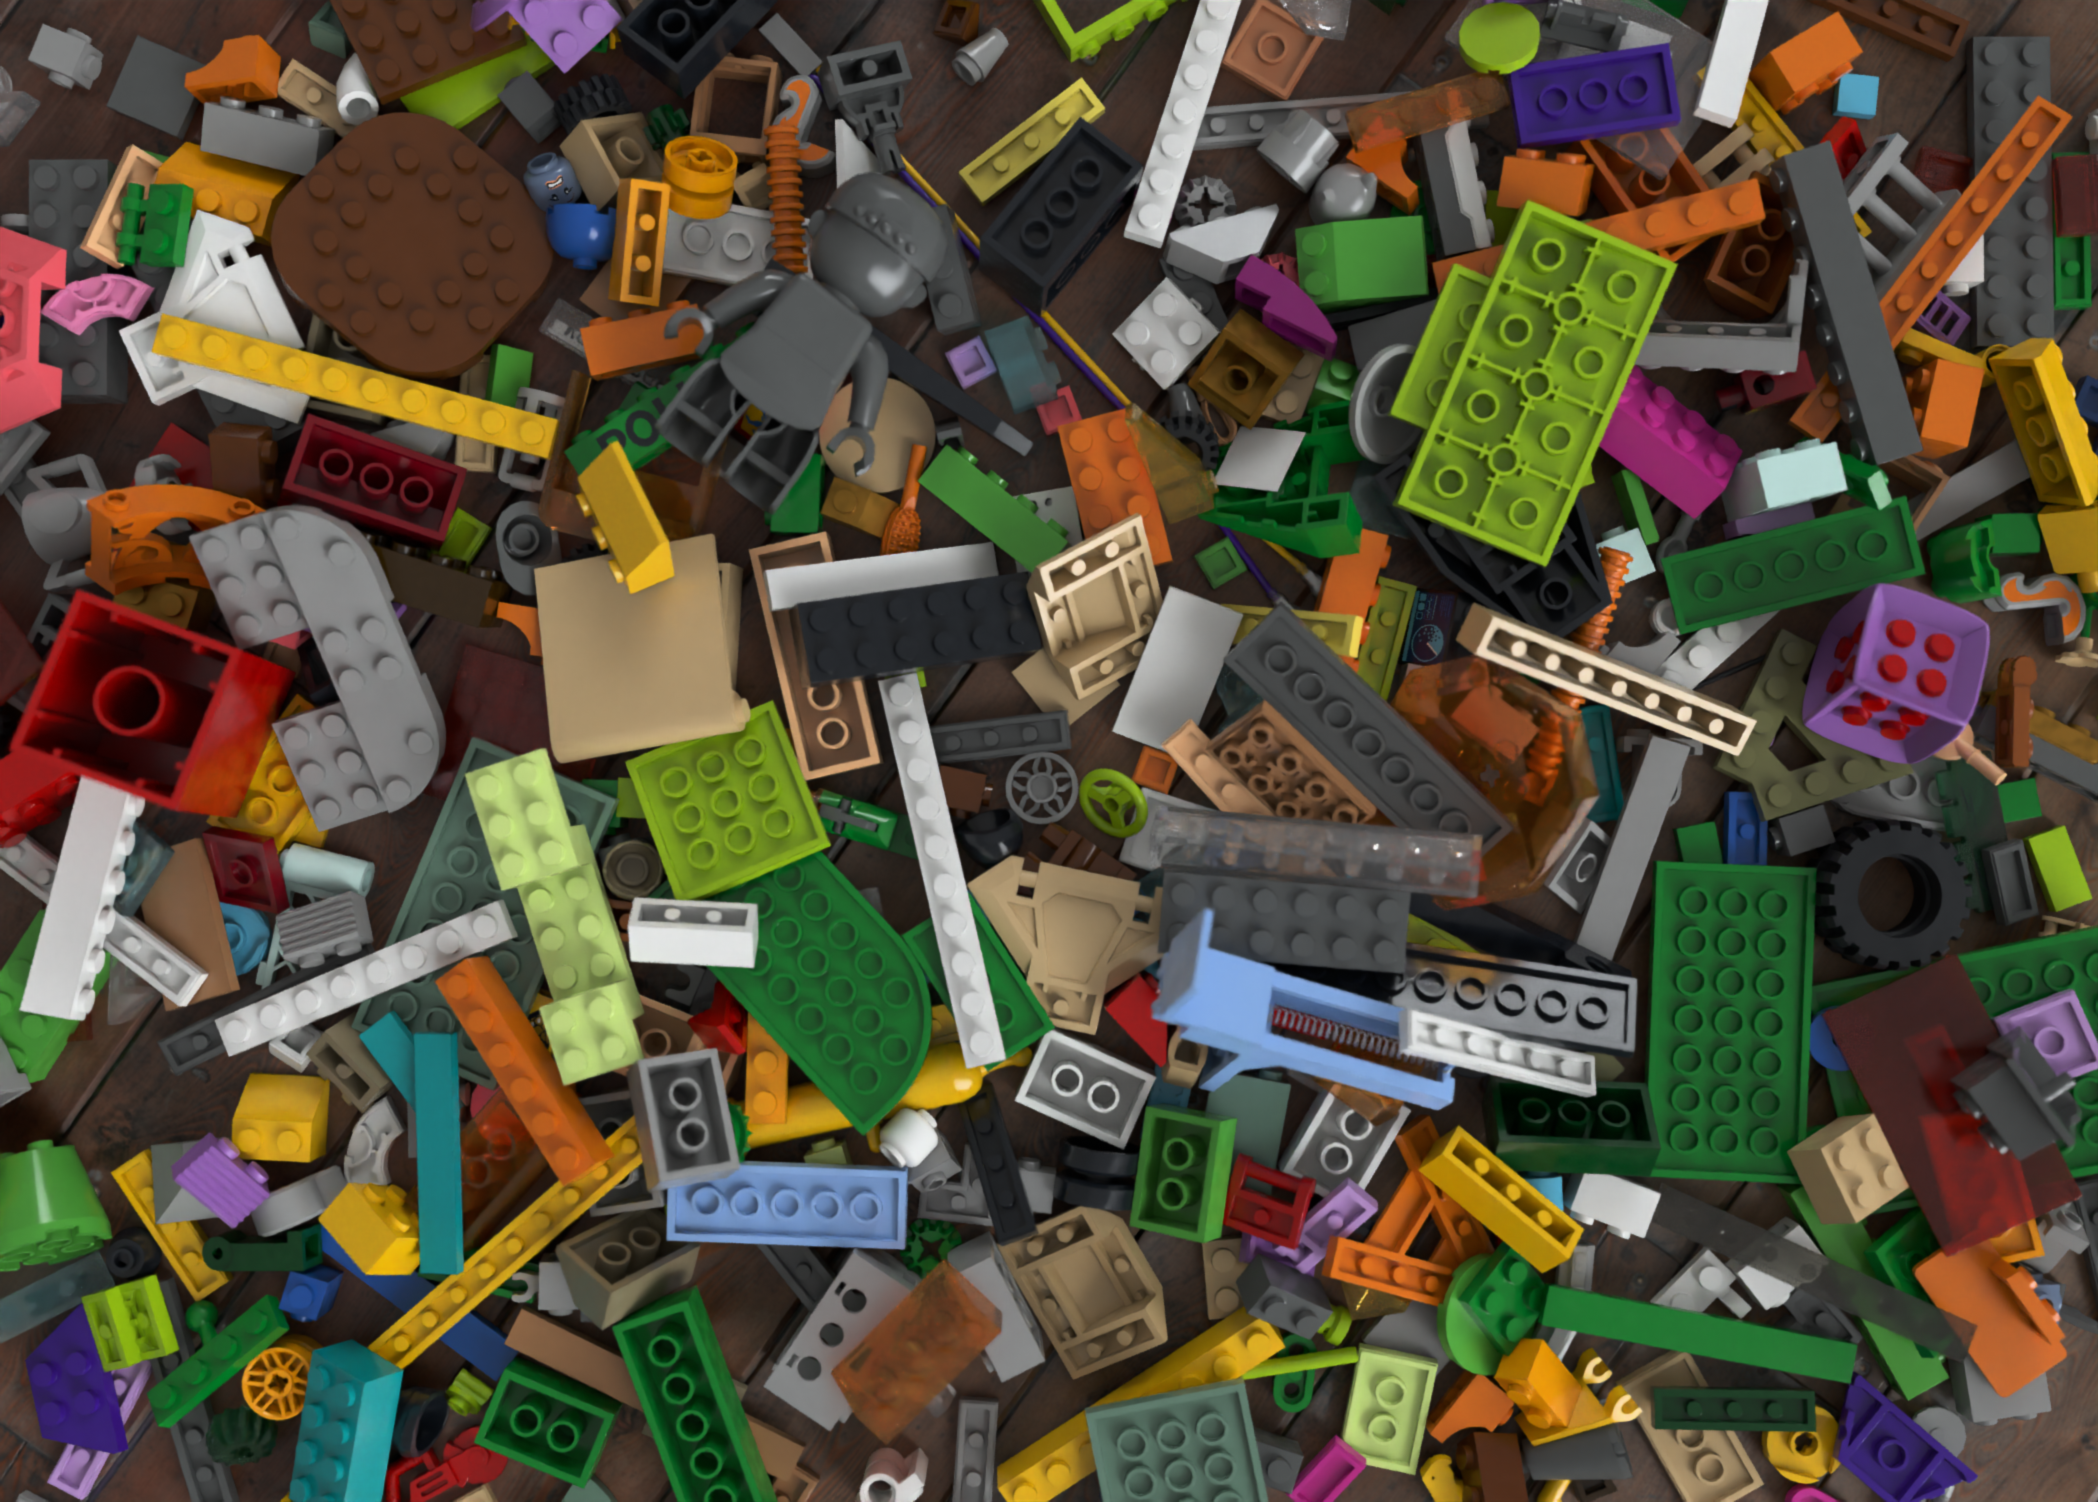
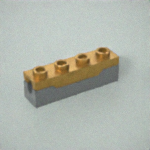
[1968,691,2098,803]

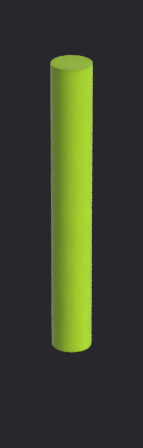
[1240,1346,1358,1380]

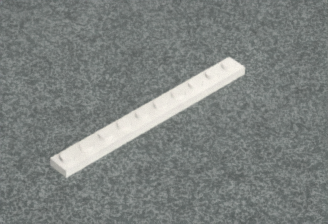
[878,672,1006,1069]

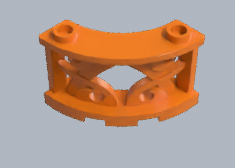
[85,484,266,596]

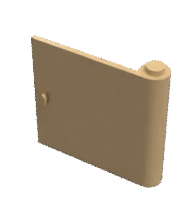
[534,533,750,763]

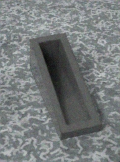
[935,416,965,451]

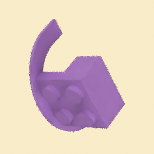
[470,0,623,74]

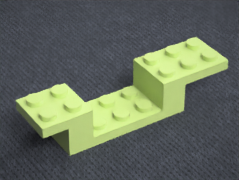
[465,749,645,1086]

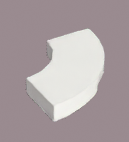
[344,1095,408,1185]

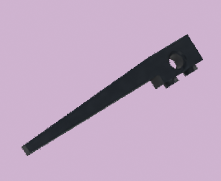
[752,258,1034,457]
[1338,844,1633,978]

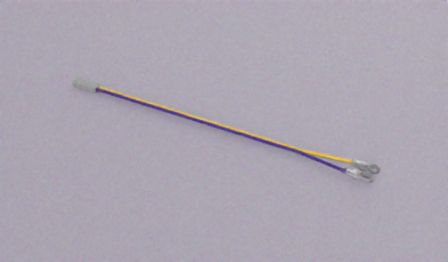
[759,13,1322,611]

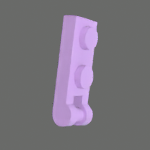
[1272,1177,1378,1274]

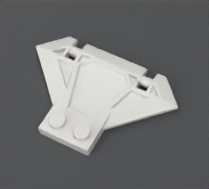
[119,209,310,425]

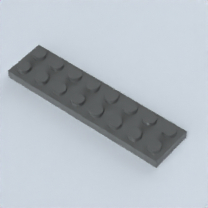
[1966,37,2054,349]
[1223,601,1514,881]

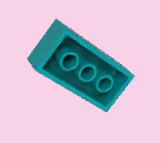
[289,1339,403,1502]

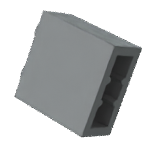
[1946,1337,2052,1426]

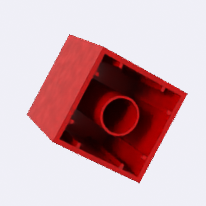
[9,589,296,818]

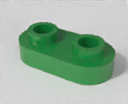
[1271,1331,1317,1413]

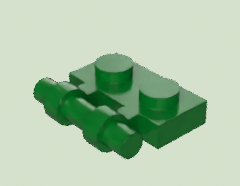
[115,183,194,267]

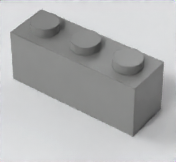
[200,96,335,176]

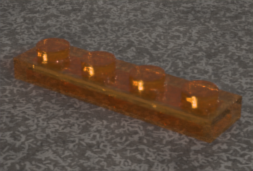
[1344,70,1510,153]

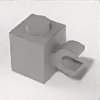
[512,1253,579,1316]

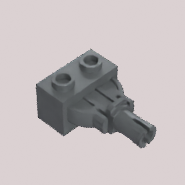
[817,40,913,176]

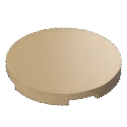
[819,378,936,494]

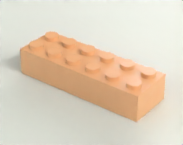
[749,531,884,781]

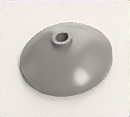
[1348,344,1424,464]

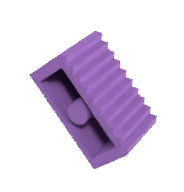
[171,1132,270,1229]

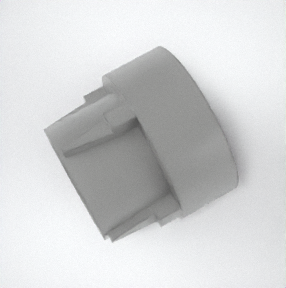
[1256,109,1339,193]

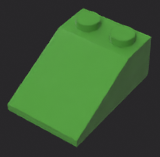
[1295,215,1429,314]

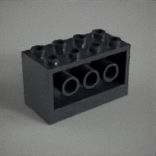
[979,117,1144,318]

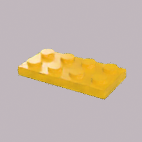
[206,694,319,859]

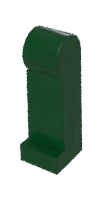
[202,1223,323,1271]

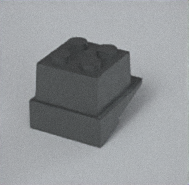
[1950,1026,2081,1161]

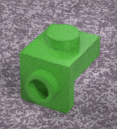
[1305,358,1360,414]

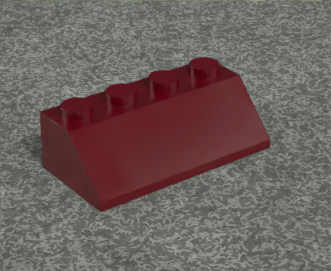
[281,414,468,552]

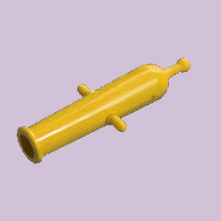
[727,1042,1033,1157]

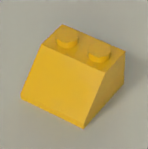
[231,1072,330,1162]

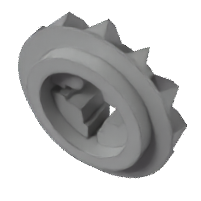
[1174,175,1237,227]

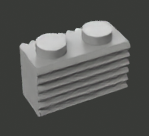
[276,891,374,968]

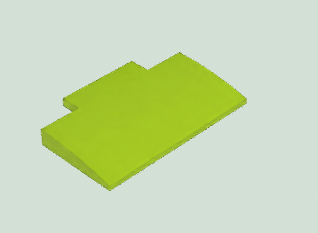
[1388,200,1678,567]

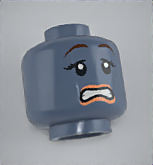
[523,152,582,211]

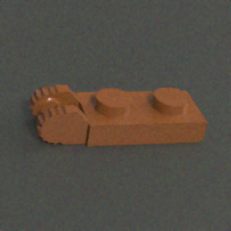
[1994,655,2037,768]

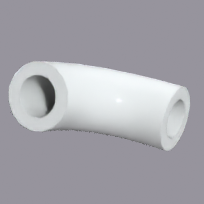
[336,52,379,125]

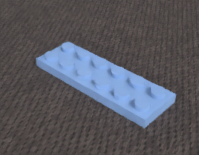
[667,1161,908,1250]

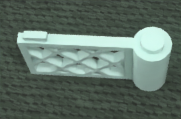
[255,843,375,989]

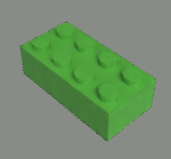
[0,909,120,1083]

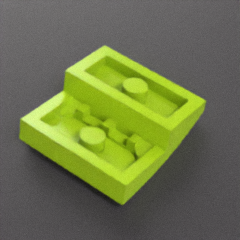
[81,1274,180,1372]

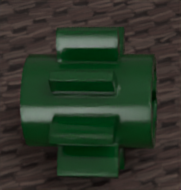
[642,104,691,153]

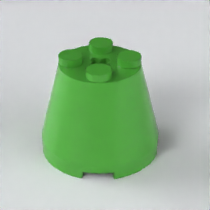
[0,1140,112,1272]

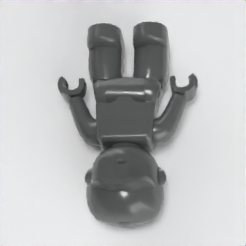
[655,172,948,515]

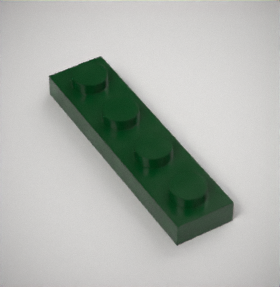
[1650,1386,1816,1432]

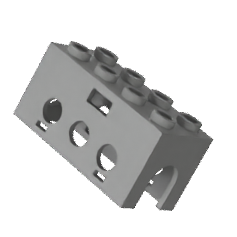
[763,1248,926,1431]

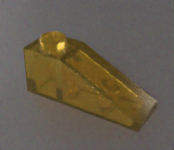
[1125,403,1219,525]

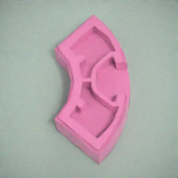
[40,274,154,335]

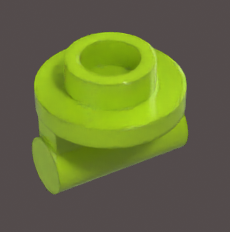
[446,1368,495,1416]

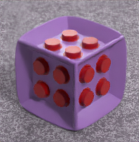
[1802,583,1990,764]

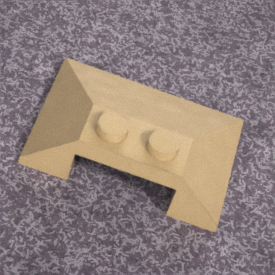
[1026,513,1163,701]
[996,1205,1168,1380]

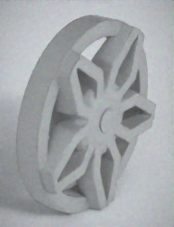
[1005,752,1078,824]

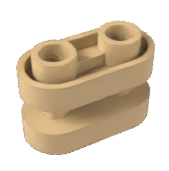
[1693,123,1775,190]

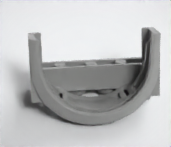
[1634,259,1809,375]

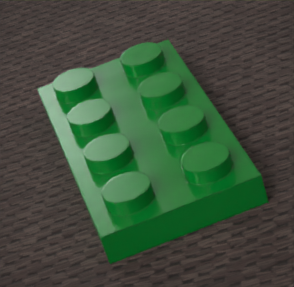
[902,893,1055,1072]

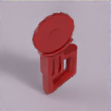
[384,1425,508,1502]

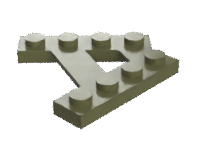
[1712,629,1914,822]

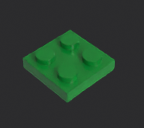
[1458,1241,1545,1356]

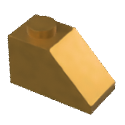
[820,476,900,541]

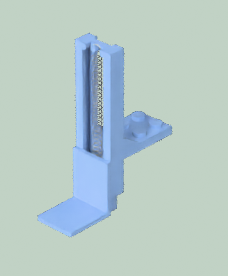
[1151,908,1456,1110]

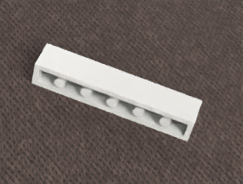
[20,776,145,1021]

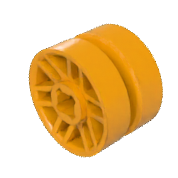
[661,136,738,219]
[242,1334,323,1420]

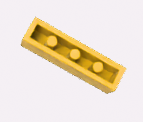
[1418,1125,1584,1273]

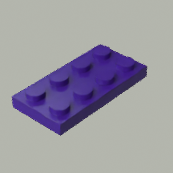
[1506,43,1681,149]

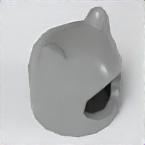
[1308,163,1377,225]

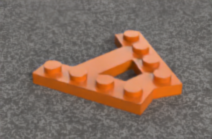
[1321,1114,1495,1307]

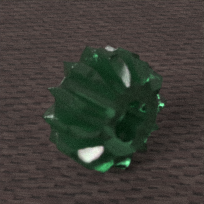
[206,1405,278,1467]

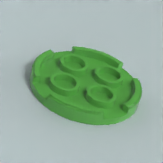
[1437,1253,1536,1375]

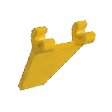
[1514,1348,1642,1446]

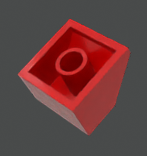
[1103,972,1167,1068]

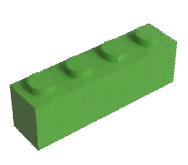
[918,444,1072,573]

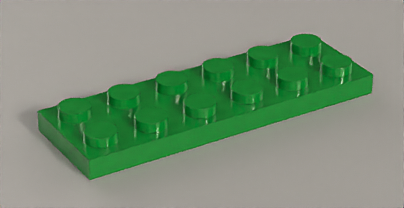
[1660,496,1925,635]

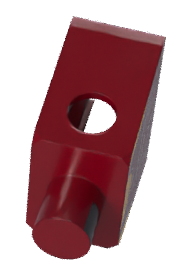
[1714,350,1817,416]

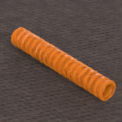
[764,125,808,274]
[1528,546,1634,775]

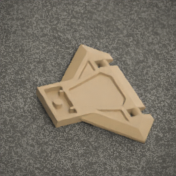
[966,855,1165,1035]

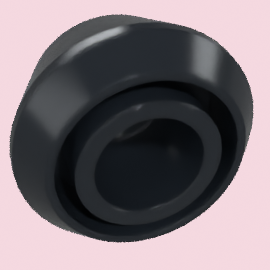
[106,1227,162,1280]

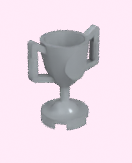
[21,454,193,592]

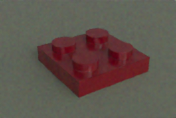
[202,826,290,914]

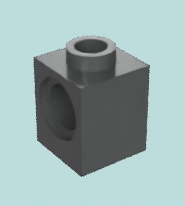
[497,71,562,144]
[1767,804,1836,856]

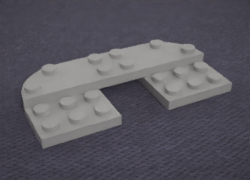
[189,505,446,832]

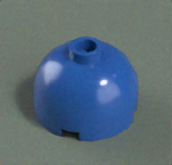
[546,203,616,270]

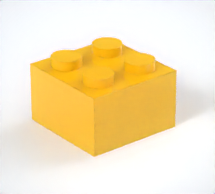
[318,1182,420,1275]

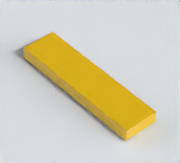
[111,1149,234,1301]

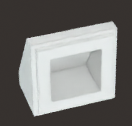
[269,1024,324,1073]

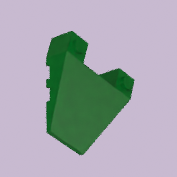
[1197,400,1366,558]

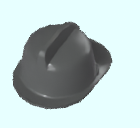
[495,501,562,596]

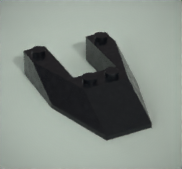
[1371,453,1613,638]

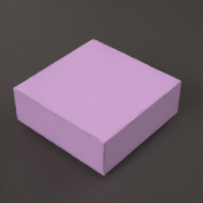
[945,335,997,390]

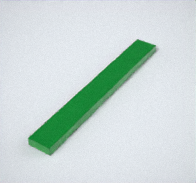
[1538,1283,1858,1384]

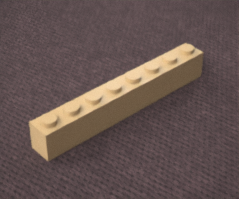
[1456,603,1757,756]

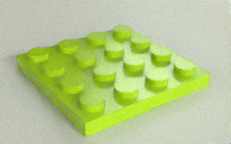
[625,700,831,901]

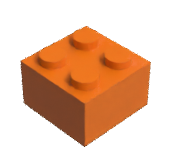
[1748,11,1863,116]
[1496,148,1595,216]
[1902,359,1985,459]

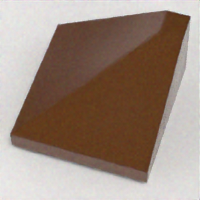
[933,0,980,47]

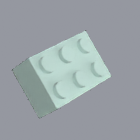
[1721,438,1847,523]

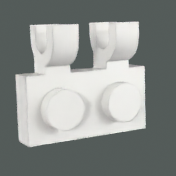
[1650,1246,1752,1319]

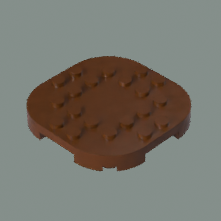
[271,112,554,381]

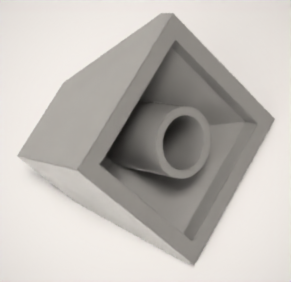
[1534,802,1611,914]
[151,1136,232,1225]

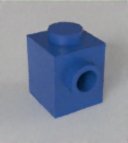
[278,1264,344,1322]

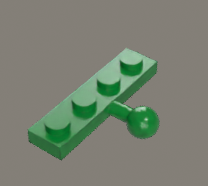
[147,1294,289,1428]

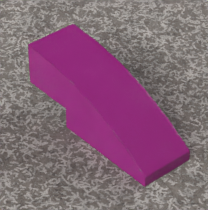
[1235,255,1338,362]

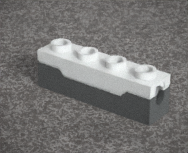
[1407,92,1495,262]

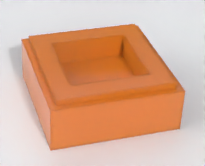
[1131,745,1178,795]

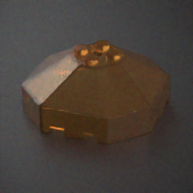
[1352,655,1600,910]

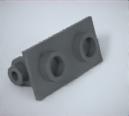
[1540,0,1629,52]

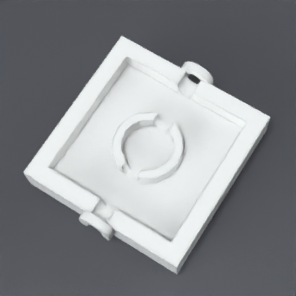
[1112,277,1221,390]

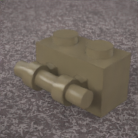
[306,1012,394,1114]

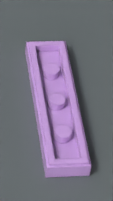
[47,1359,153,1500]

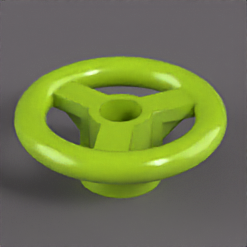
[1079,768,1148,838]

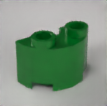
[1927,518,2002,604]

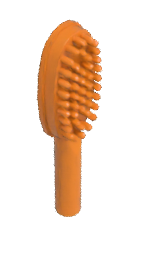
[880,444,927,556]

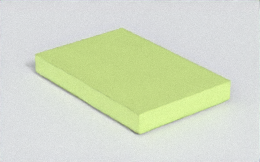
[1340,1343,1438,1475]

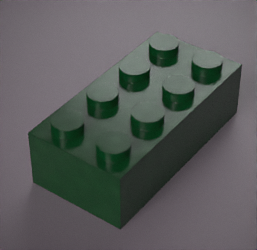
[1481,1076,1661,1177]

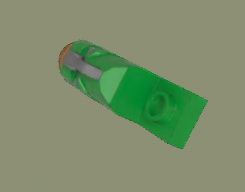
[809,788,919,860]

